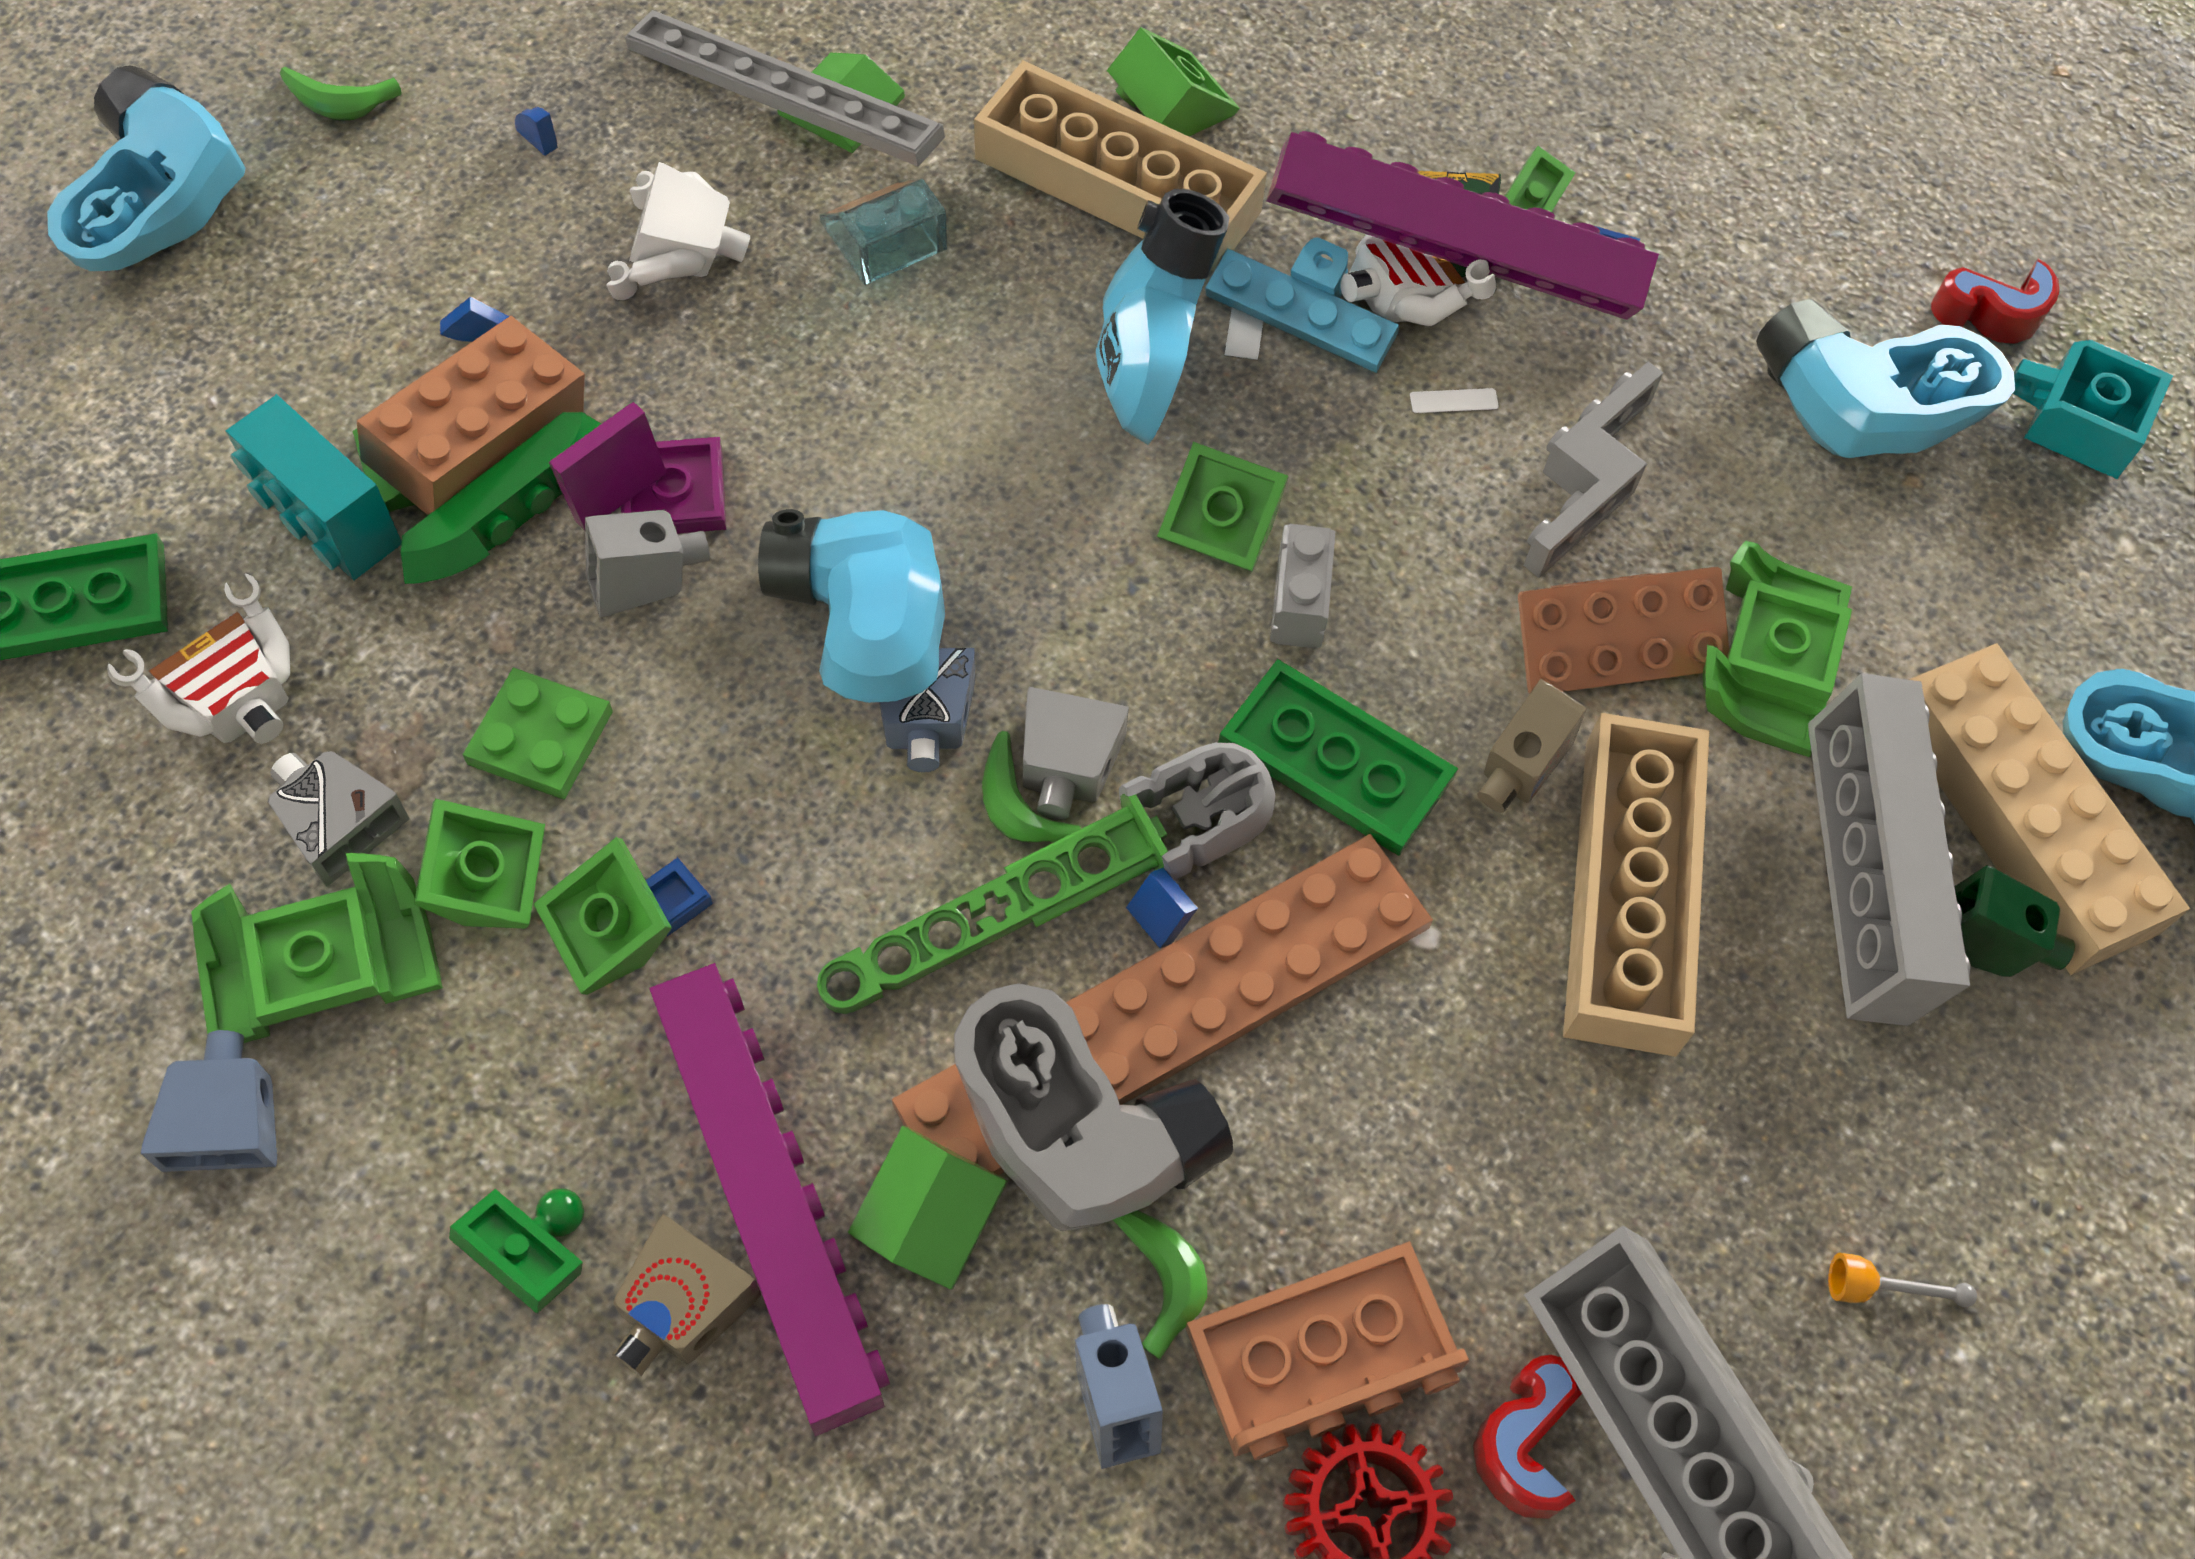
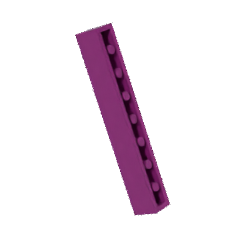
[1266,131,1659,320]
[649,963,890,1437]

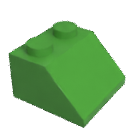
[1107,27,1240,136]

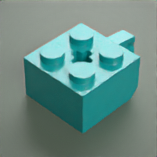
[2012,340,2173,479]

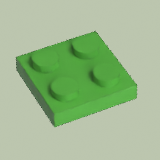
[463,667,613,800]

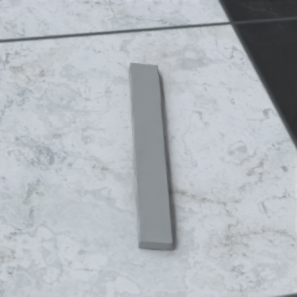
[625,10,945,167]

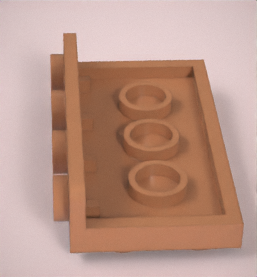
[1185,1241,1469,1460]

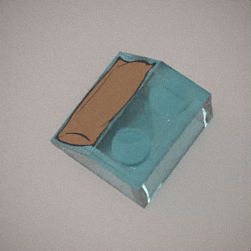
[819,178,947,285]

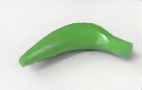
[280,67,402,120]
[982,731,1081,843]
[1113,1210,1207,1360]

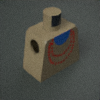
[1477,679,1587,813]
[612,1214,761,1376]

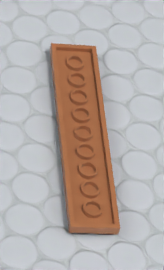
[892,834,1433,1176]

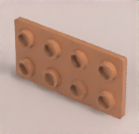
[1518,567,1729,694]

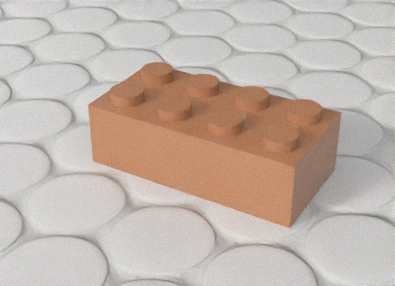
[357,316,585,515]

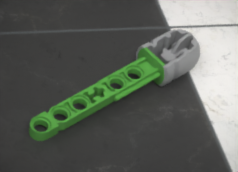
[817,742,1276,1014]

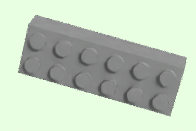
[1808,673,1970,1026]
[1524,1226,1854,1559]

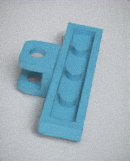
[1205,237,1399,373]

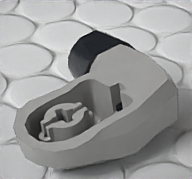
[954,983,1233,1231]

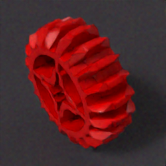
[1283,1423,1456,1559]

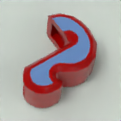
[1931,259,2060,344]
[1473,1355,1582,1519]

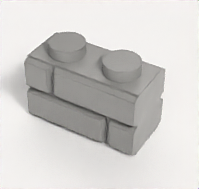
[1270,524,1336,649]

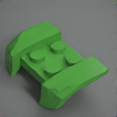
[1703,541,1852,757]
[191,853,443,1043]

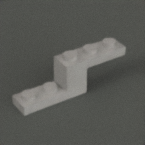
[1523,361,1663,578]

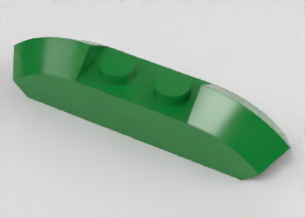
[400,412,601,584]

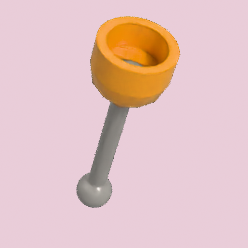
[1828,1253,1977,1307]

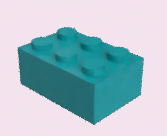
[225,394,402,581]

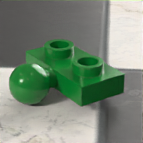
[449,1188,584,1314]

